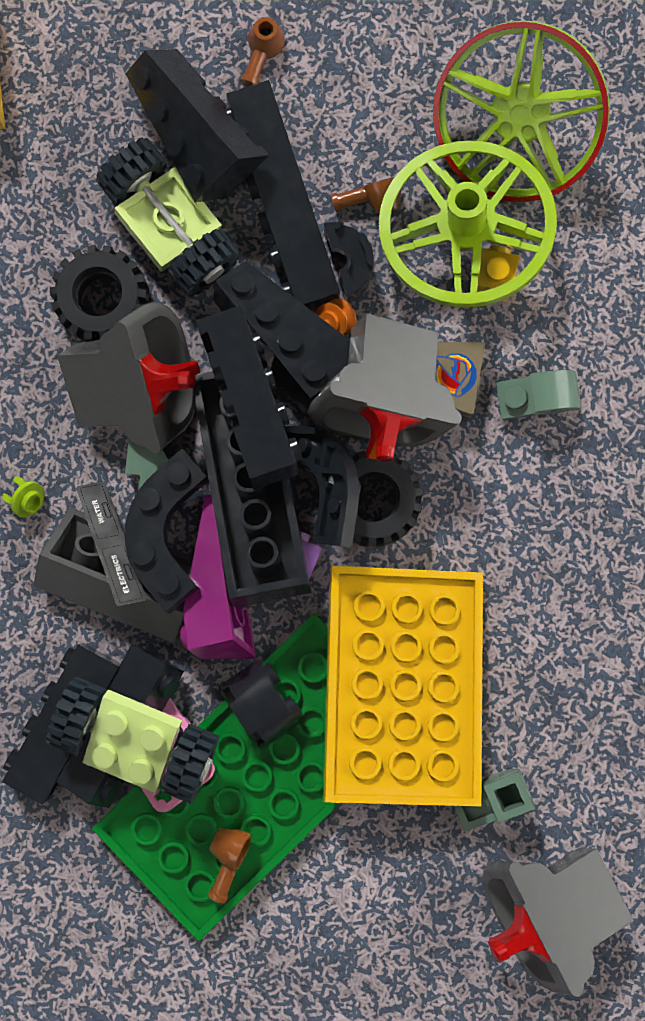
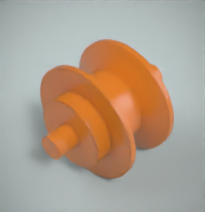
[315,299,356,335]

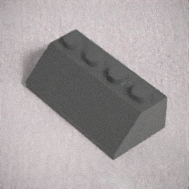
[33,507,193,643]

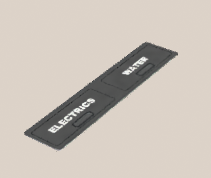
[76,482,147,606]

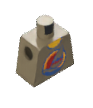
[435,342,485,419]

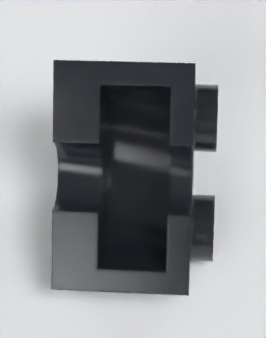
[324,221,374,304]
[220,659,303,749]

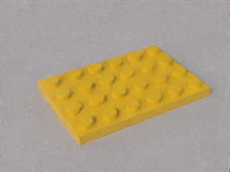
[323,566,483,806]

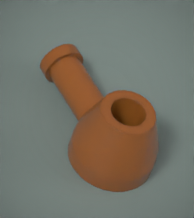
[240,17,285,86]
[331,177,402,215]
[208,828,252,903]

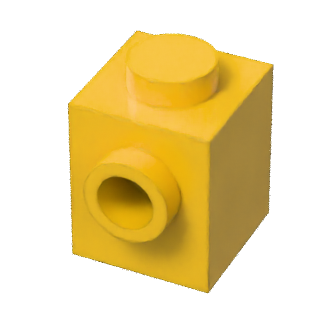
[477,245,520,302]

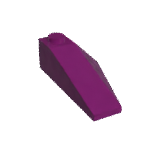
[180,494,256,659]

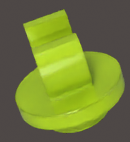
[2,476,45,517]

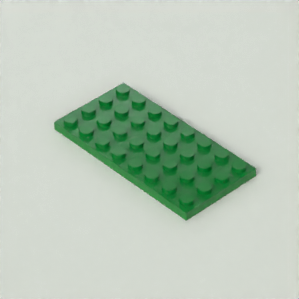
[92,613,340,942]

